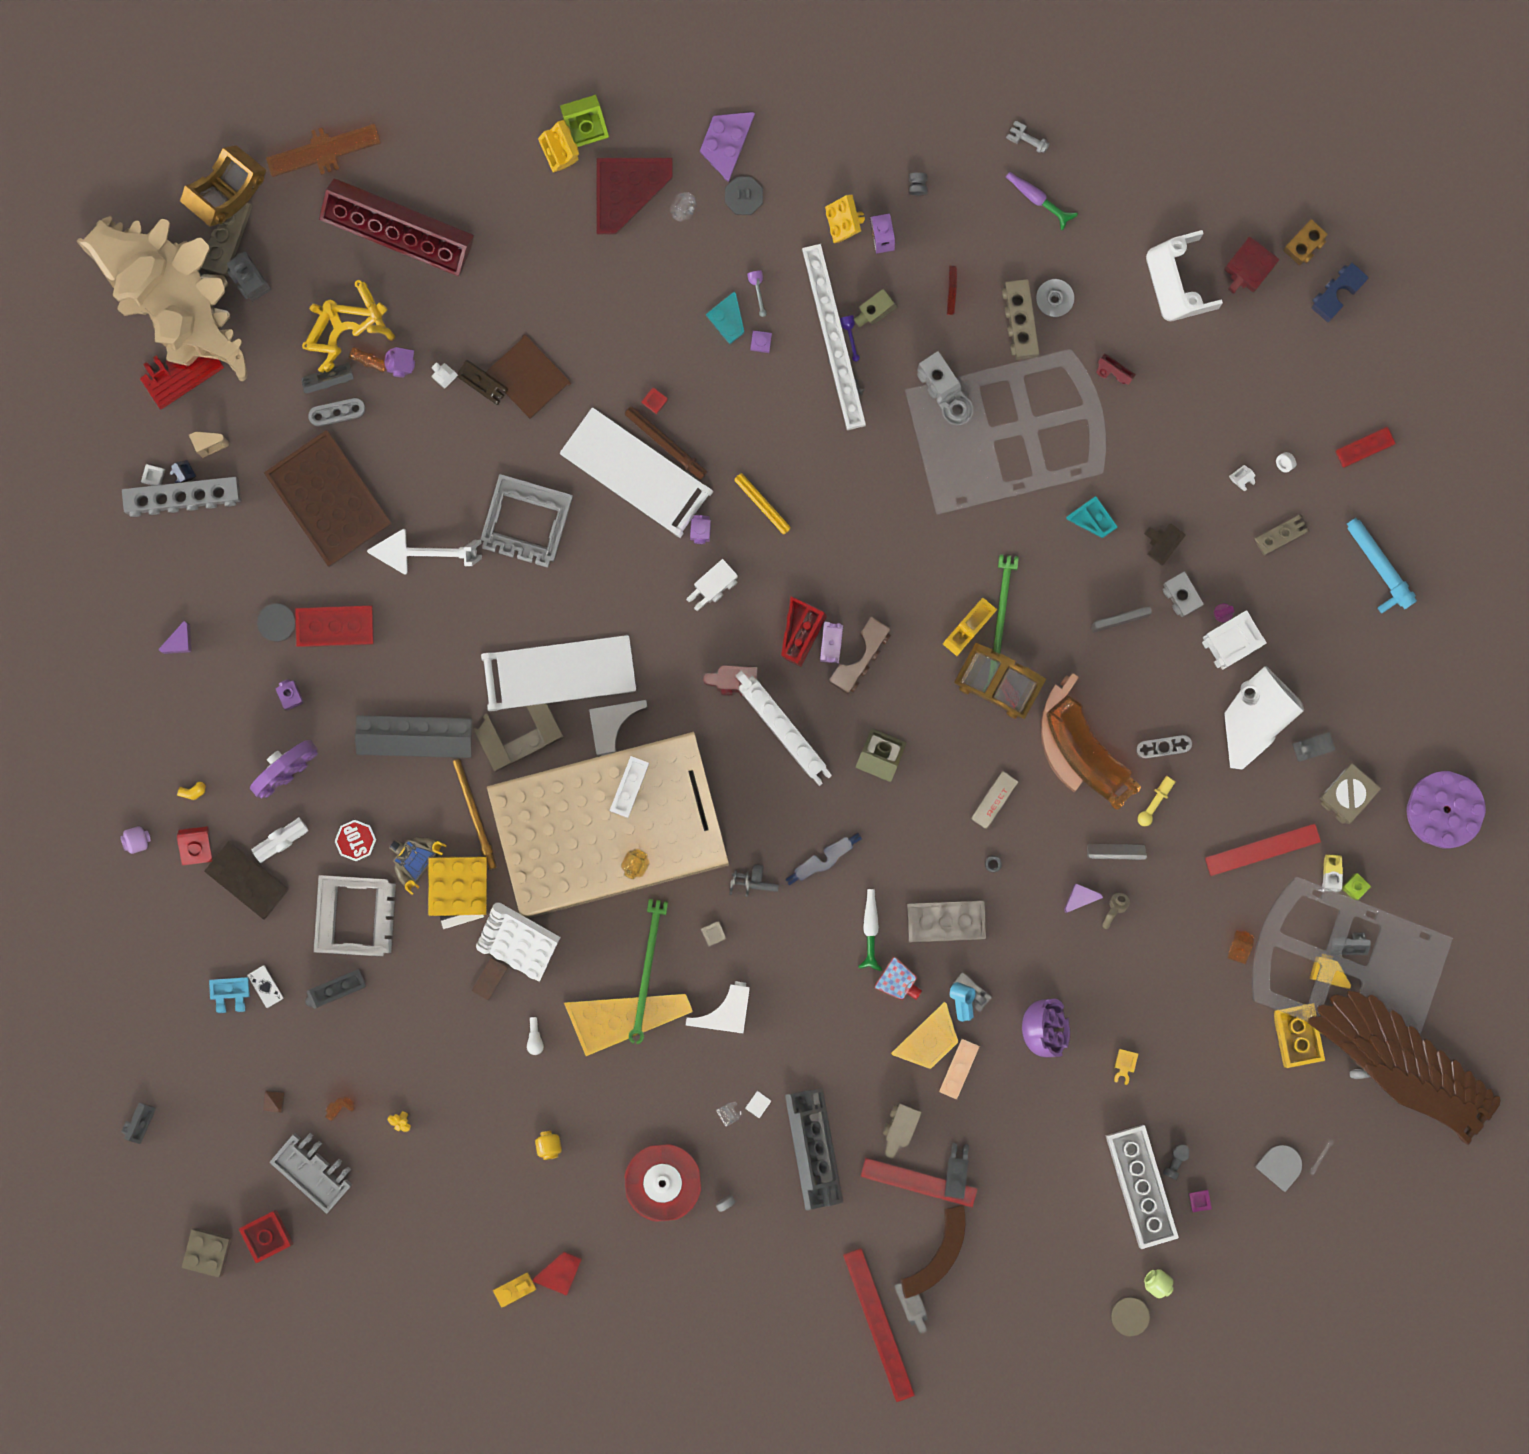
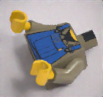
[389,837,446,895]

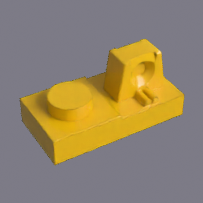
[493,1272,536,1308]

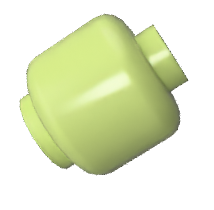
[1144,1269,1174,1298]

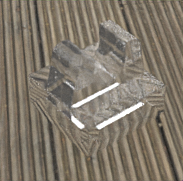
[716,1102,743,1127]

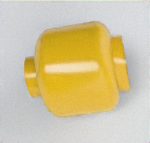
[535,1131,562,1160]

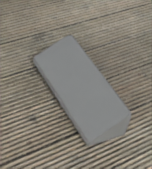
[1087,844,1147,860]

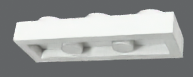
[610,756,649,818]

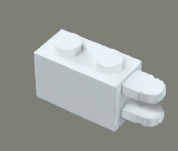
[686,559,738,611]

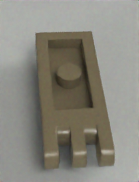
[1255,515,1309,556]

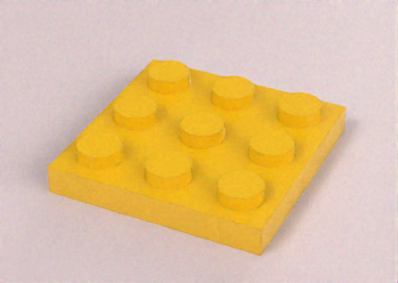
[428,857,487,916]

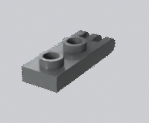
[301,363,354,393]

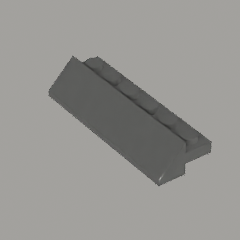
[355,715,472,758]
[785,1088,843,1210]

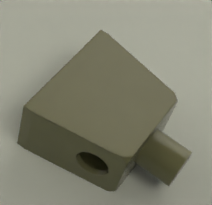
[853,289,898,327]

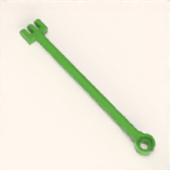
[984,554,1019,698]
[628,899,668,1045]

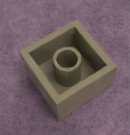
[181,1228,233,1278]

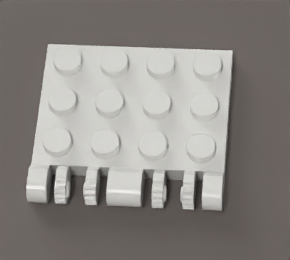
[476,903,561,981]

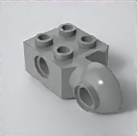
[917,351,973,425]

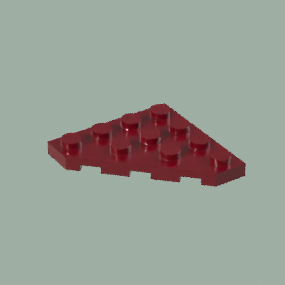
[597,158,673,235]

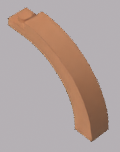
[1041,673,1087,792]

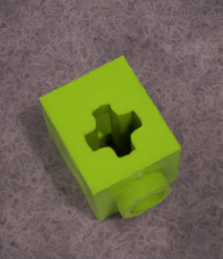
[1342,873,1371,901]

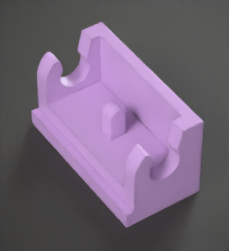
[820,622,843,664]

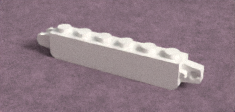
[735,671,832,786]

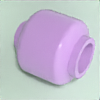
[121,826,151,854]

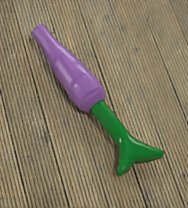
[1006,172,1078,231]

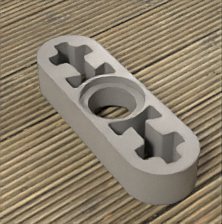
[1136,735,1192,759]

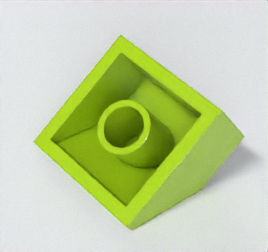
[560,94,609,147]

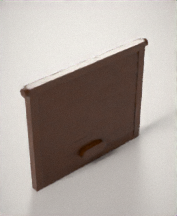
[486,334,571,419]

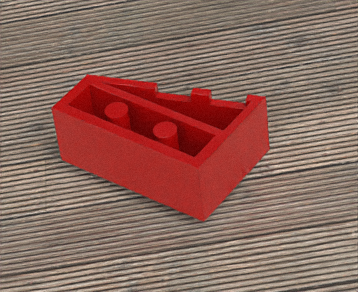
[781,596,827,667]

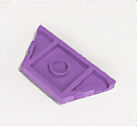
[700,112,755,182]

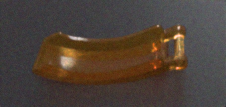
[1046,695,1141,810]

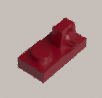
[1096,353,1136,385]

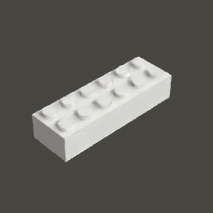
[1105,1124,1179,1249]

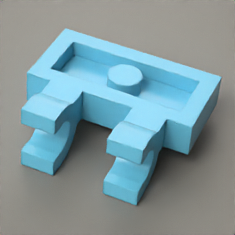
[209,977,250,1013]

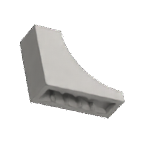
[589,700,648,756]

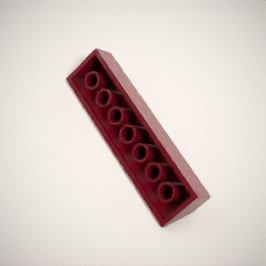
[319,178,474,277]

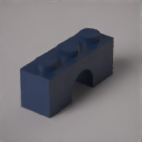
[1311,263,1369,322]

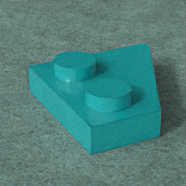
[706,292,744,345]
[1066,496,1118,538]

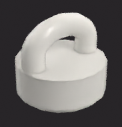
[1276,452,1297,472]

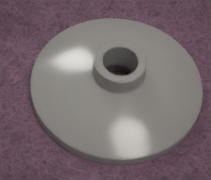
[1036,279,1074,317]

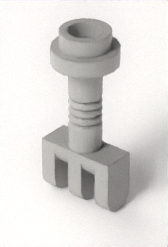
[1006,121,1050,153]

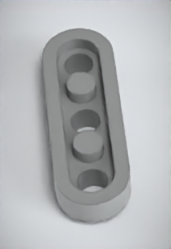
[308,398,365,427]

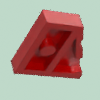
[533,1252,582,1296]

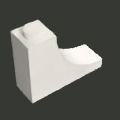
[686,981,750,1033]

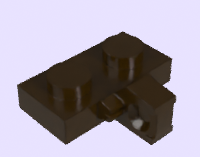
[1144,524,1186,566]

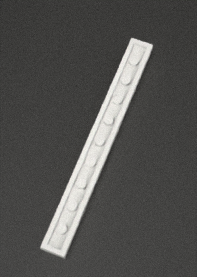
[802,244,866,430]

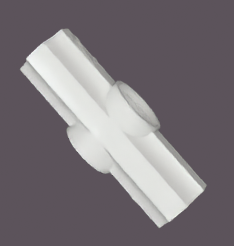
[251,817,309,863]

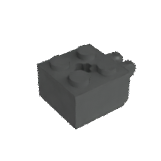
[226,252,272,302]

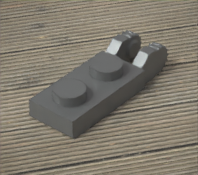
[944,1143,969,1199]

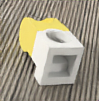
[1322,855,1343,892]

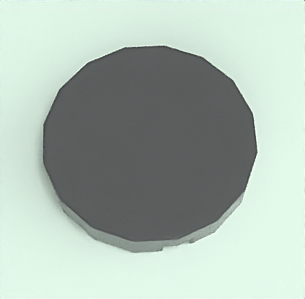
[257,603,296,642]

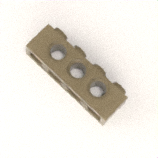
[1002,279,1039,360]

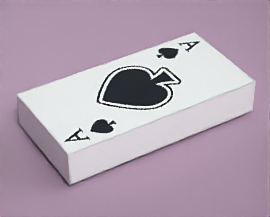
[247,965,284,1008]

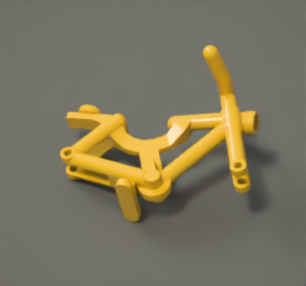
[302,280,395,373]

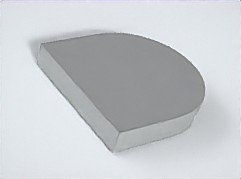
[1255,1145,1302,1192]

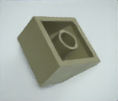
[855,728,907,782]

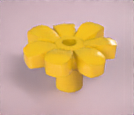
[387,1111,411,1132]

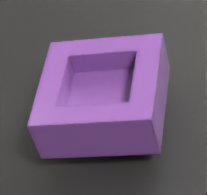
[750,331,772,353]

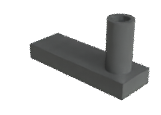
[305,969,366,1009]

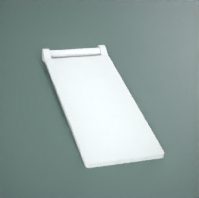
[560,408,713,538]
[481,635,636,711]

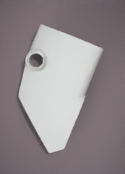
[1224,666,1304,769]

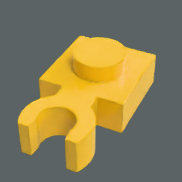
[1114,1049,1138,1085]

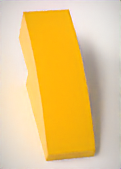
[943,598,997,656]

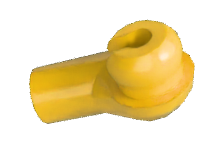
[177,782,206,800]

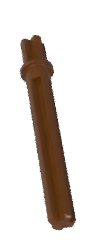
[625,406,708,480]

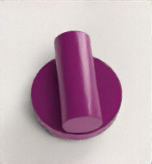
[1214,603,1235,623]

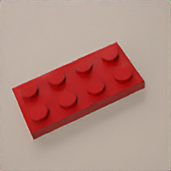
[295,606,374,647]

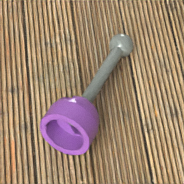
[747,270,767,317]

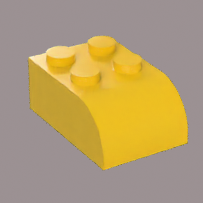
[1274,1003,1325,1068]

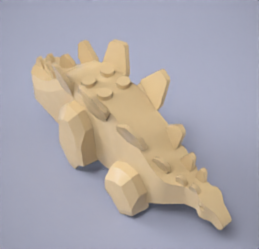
[77,216,247,381]

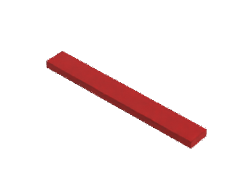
[843,1248,915,1402]

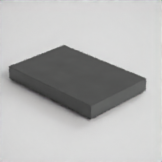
[1091,606,1152,633]

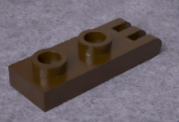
[457,360,508,405]

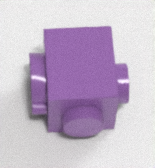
[385,347,415,377]
[690,515,711,544]
[275,679,304,711]

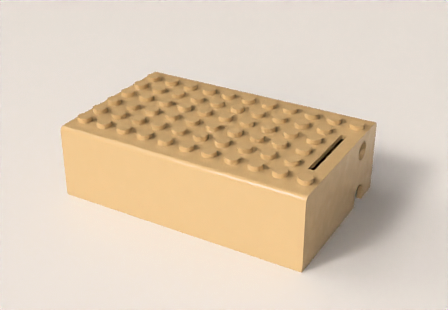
[487,732,729,919]

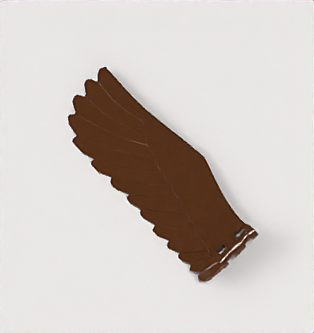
[1308,991,1501,1145]

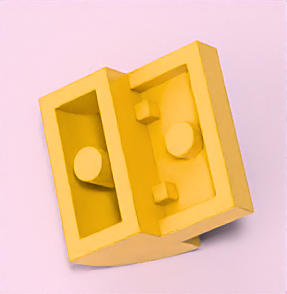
[538,120,579,172]

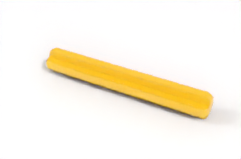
[735,473,791,534]

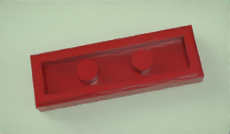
[1335,427,1396,468]

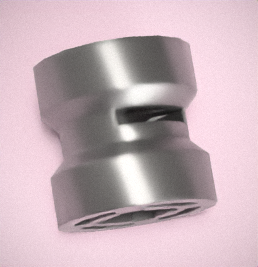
[909,173,927,195]

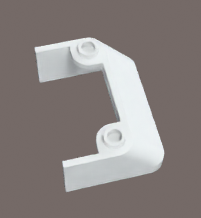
[1146,230,1223,321]

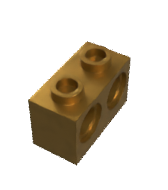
[1283,219,1328,266]

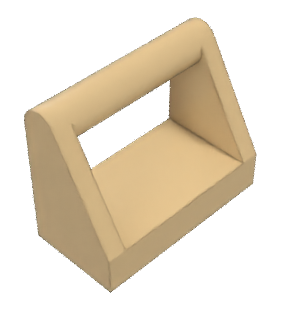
[189,432,229,458]

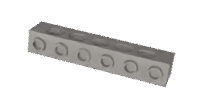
[122,477,241,517]

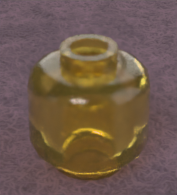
[621,849,650,879]

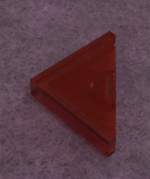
[947,266,957,315]

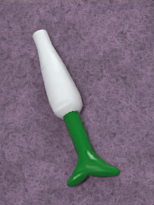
[858,889,883,971]

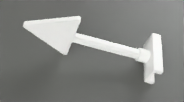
[367,529,482,574]

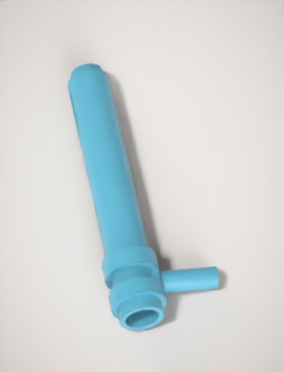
[1347,518,1417,614]

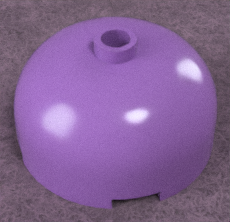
[1022,999,1070,1057]

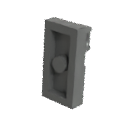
[1292,732,1335,762]
[1329,932,1371,955]
[950,973,992,1012]
[121,1102,156,1144]

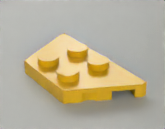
[891,1002,958,1069]

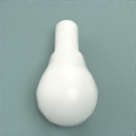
[527,1017,544,1055]

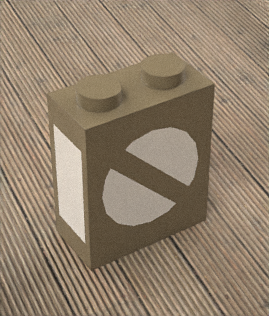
[1319,763,1381,824]

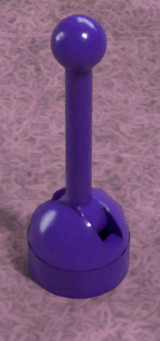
[839,315,860,362]

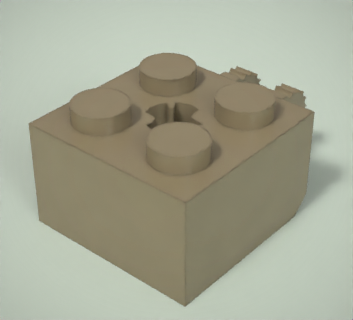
[882,1102,922,1158]

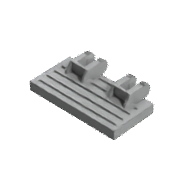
[269,1133,353,1214]

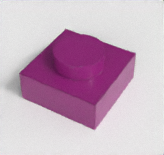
[1188,1190,1212,1212]

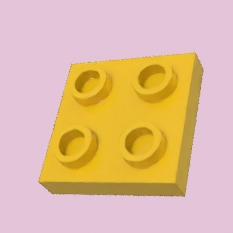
[825,195,865,243]

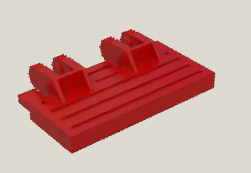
[140,355,224,410]

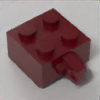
[1224,236,1280,294]

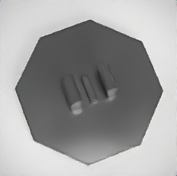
[725,177,763,215]

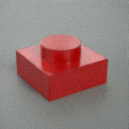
[641,388,668,415]

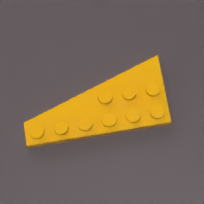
[564,994,693,1056]

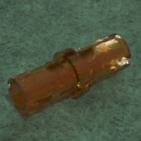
[349,347,386,373]

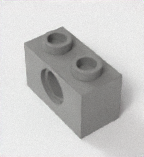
[1162,571,1204,617]

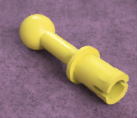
[1137,776,1176,826]

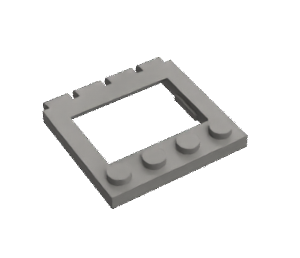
[480,474,573,568]
[314,875,396,956]

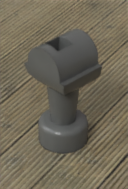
[1163,1144,1190,1181]

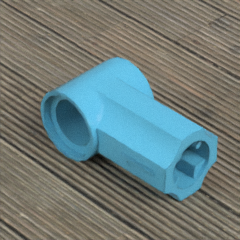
[950,982,976,1022]

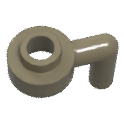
[1102,893,1130,929]

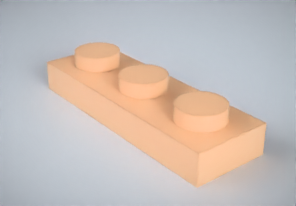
[939,1039,980,1099]

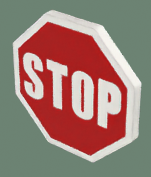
[335,820,376,861]

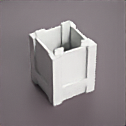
[1202,610,1267,670]

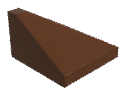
[263,1091,285,1113]

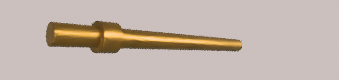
[453,759,497,870]

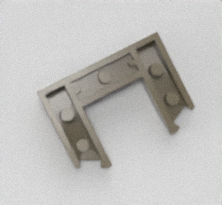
[474,703,563,772]

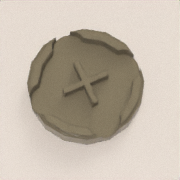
[1111,1297,1150,1337]

